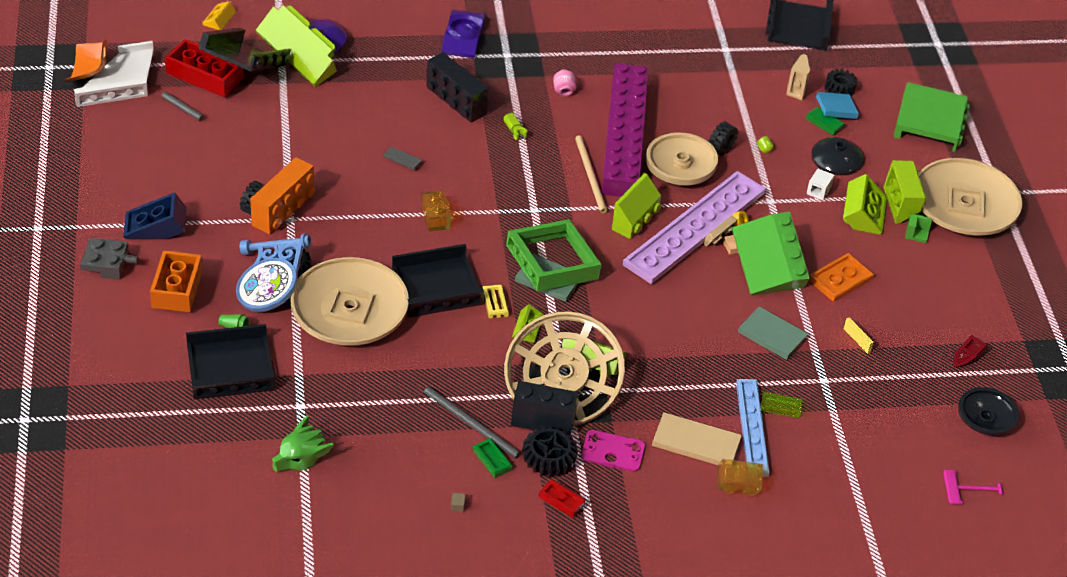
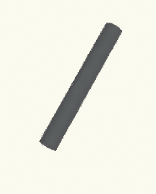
[161,91,204,121]

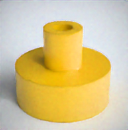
[732,211,749,227]

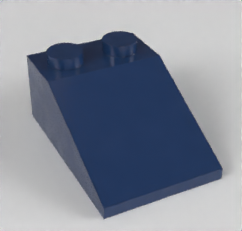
[123,192,187,239]

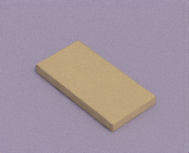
[652,412,741,469]

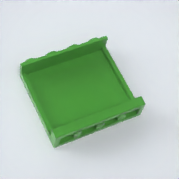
[893,82,969,152]

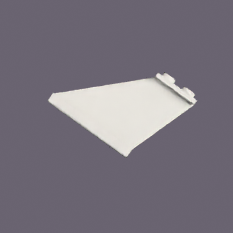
[74,41,154,107]

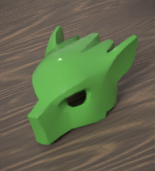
[272,415,333,472]

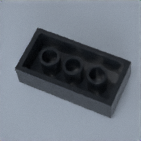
[426,52,489,123]

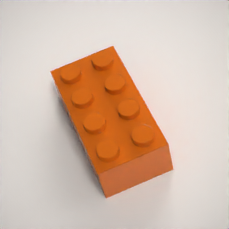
[250,157,315,235]

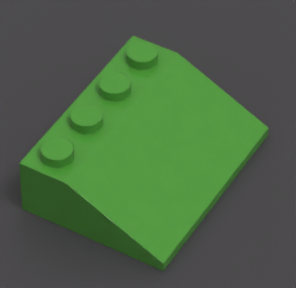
[732,212,810,295]

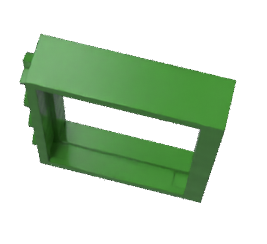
[506,219,602,292]

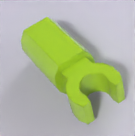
[503,113,527,140]

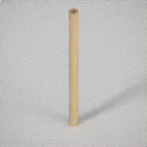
[575,135,607,213]

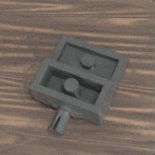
[80,238,138,280]

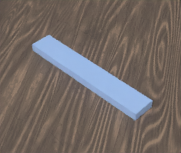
[736,379,769,477]

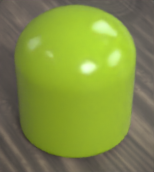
[756,136,774,153]

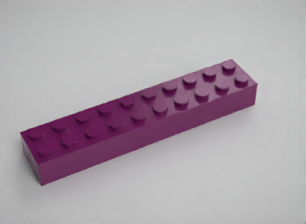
[601,63,648,197]

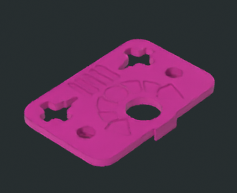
[581,430,645,472]

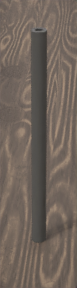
[424,387,520,459]

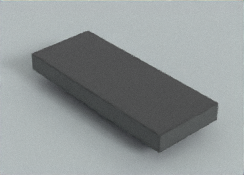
[384,147,422,170]

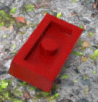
[538,479,585,518]

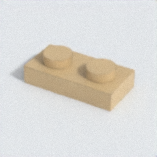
[703,215,737,247]

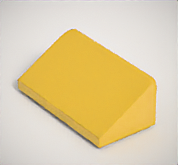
[202,2,236,30]

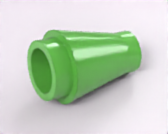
[219,314,250,328]

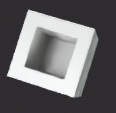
[807,169,834,200]

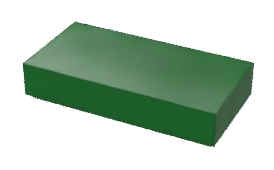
[806,107,845,136]
[473,438,512,478]

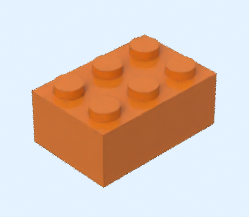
[150,250,203,313]

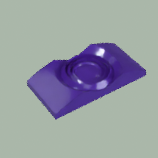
[441,10,486,59]

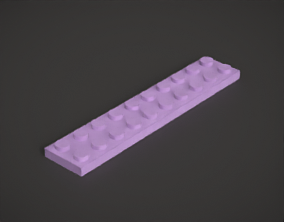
[623,171,766,284]

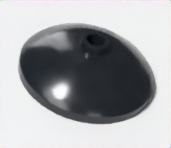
[811,137,864,176]
[958,387,1019,436]

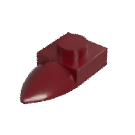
[953,335,987,367]

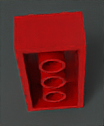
[165,39,244,98]

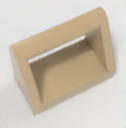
[786,54,810,100]

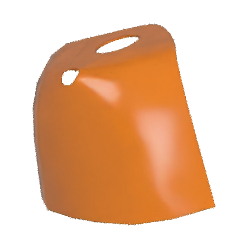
[65,40,108,82]

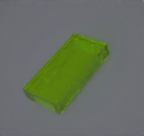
[760,391,803,418]

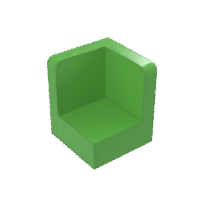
[905,214,932,243]

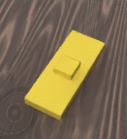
[844,317,873,354]

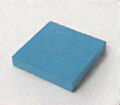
[816,92,859,119]

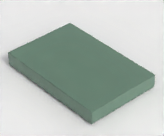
[515,254,579,302]
[738,306,808,360]

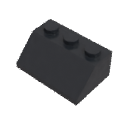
[511,380,579,435]

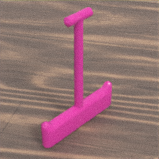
[943,470,1003,505]

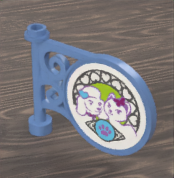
[236,233,312,312]

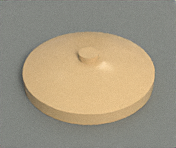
[646,133,718,185]

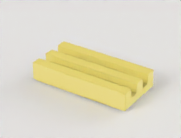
[483,285,509,319]

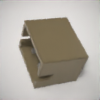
[451,493,465,512]

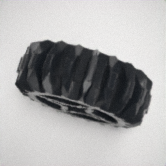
[522,426,578,477]

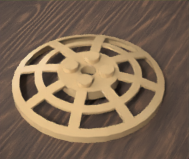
[504,312,625,426]

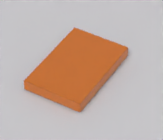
[808,253,874,302]

